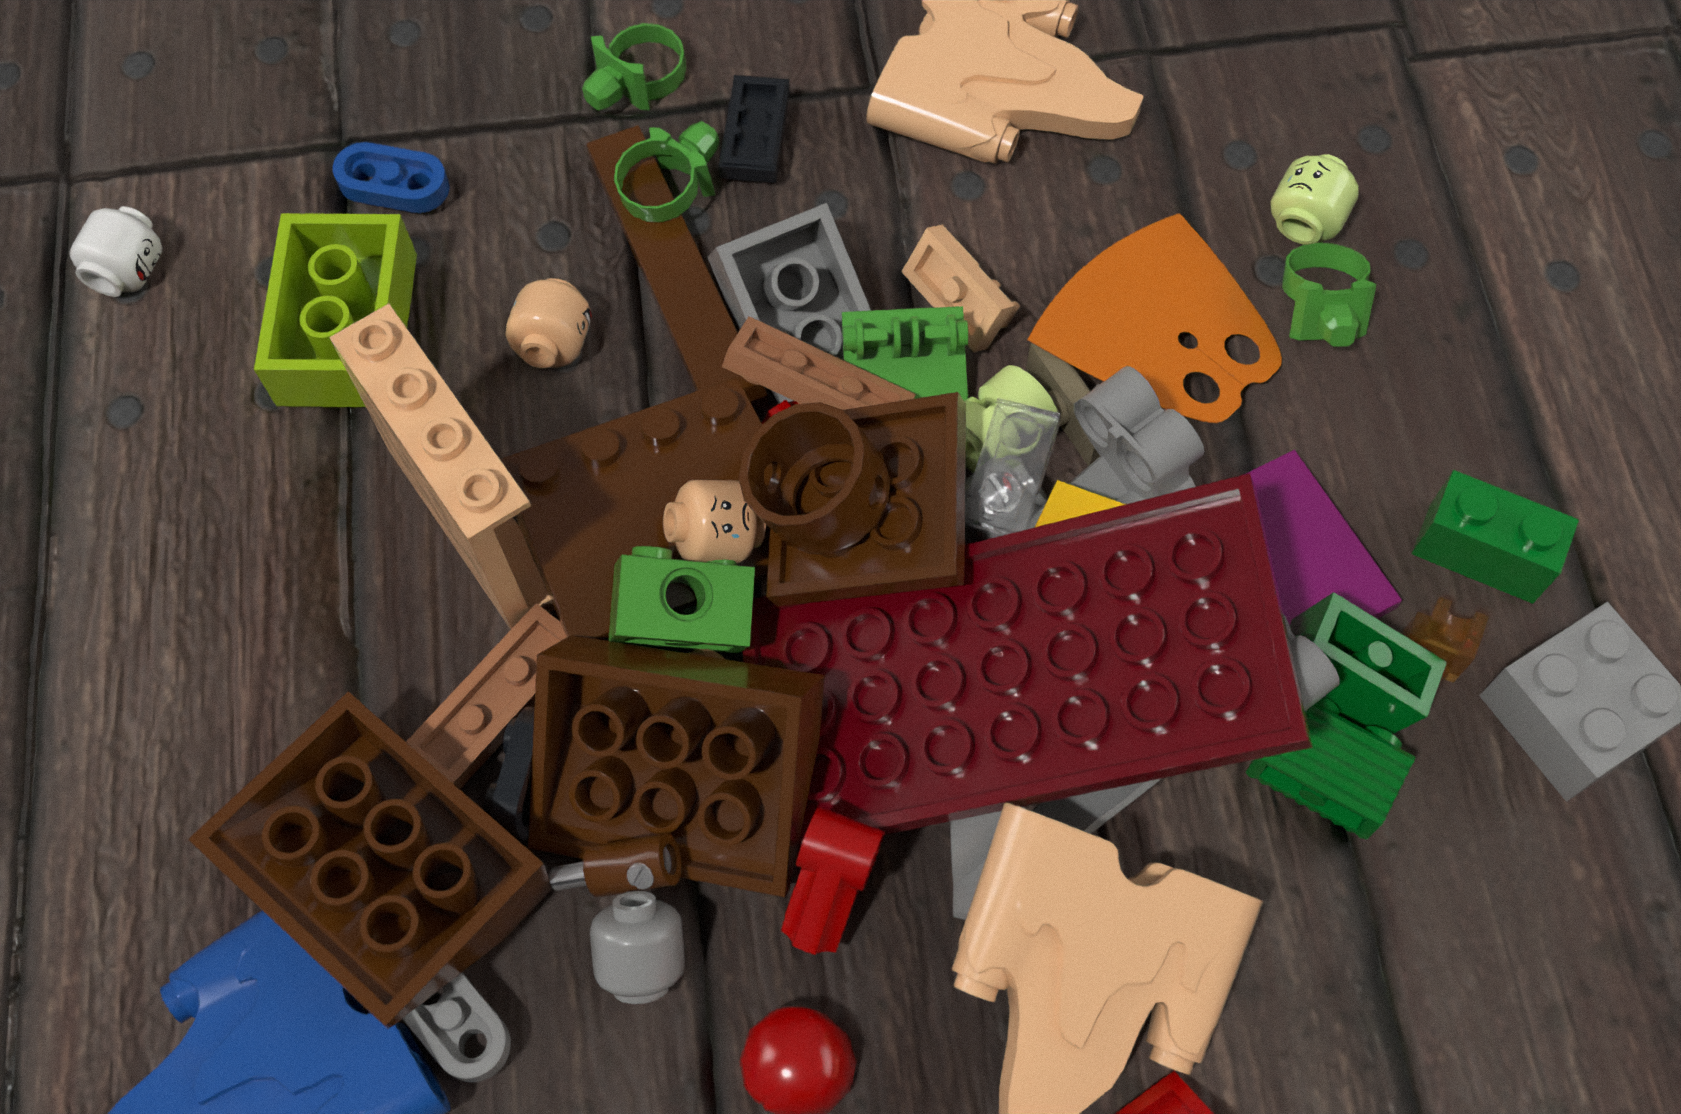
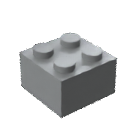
[1479,602,1681,802]

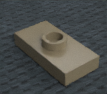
[1026,343,1100,466]

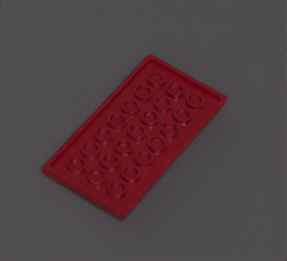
[743,473,1313,853]

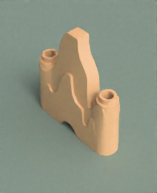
[866,0,1144,164]
[952,802,1263,1114]

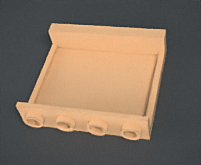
[329,304,555,629]

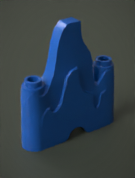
[108,910,451,1114]

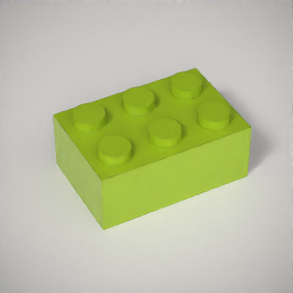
[254,213,417,407]

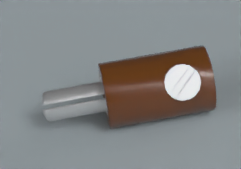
[549,833,682,898]

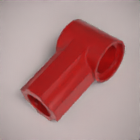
[781,806,885,955]

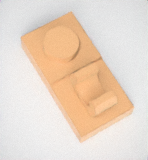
[902,224,1020,352]

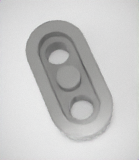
[403,972,511,1082]

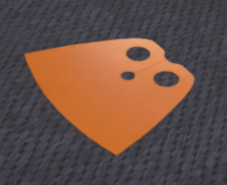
[1027,213,1282,423]

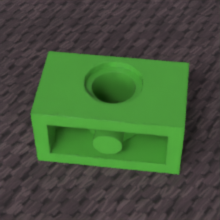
[608,546,755,653]

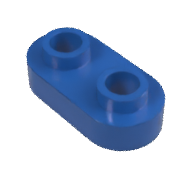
[333,142,450,213]

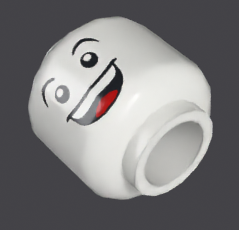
[69,206,163,297]

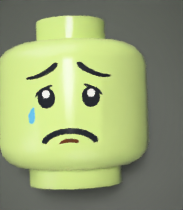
[1270,154,1359,244]

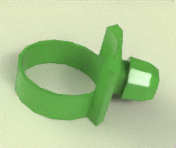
[582,23,686,111]
[614,121,719,222]
[1282,243,1376,347]

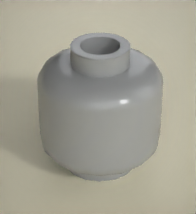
[590,891,685,1004]

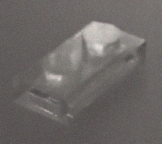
[965,398,1061,535]

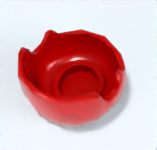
[739,1006,857,1114]

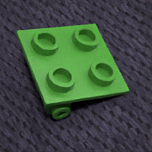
[842,306,968,401]

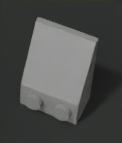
[707,203,871,404]

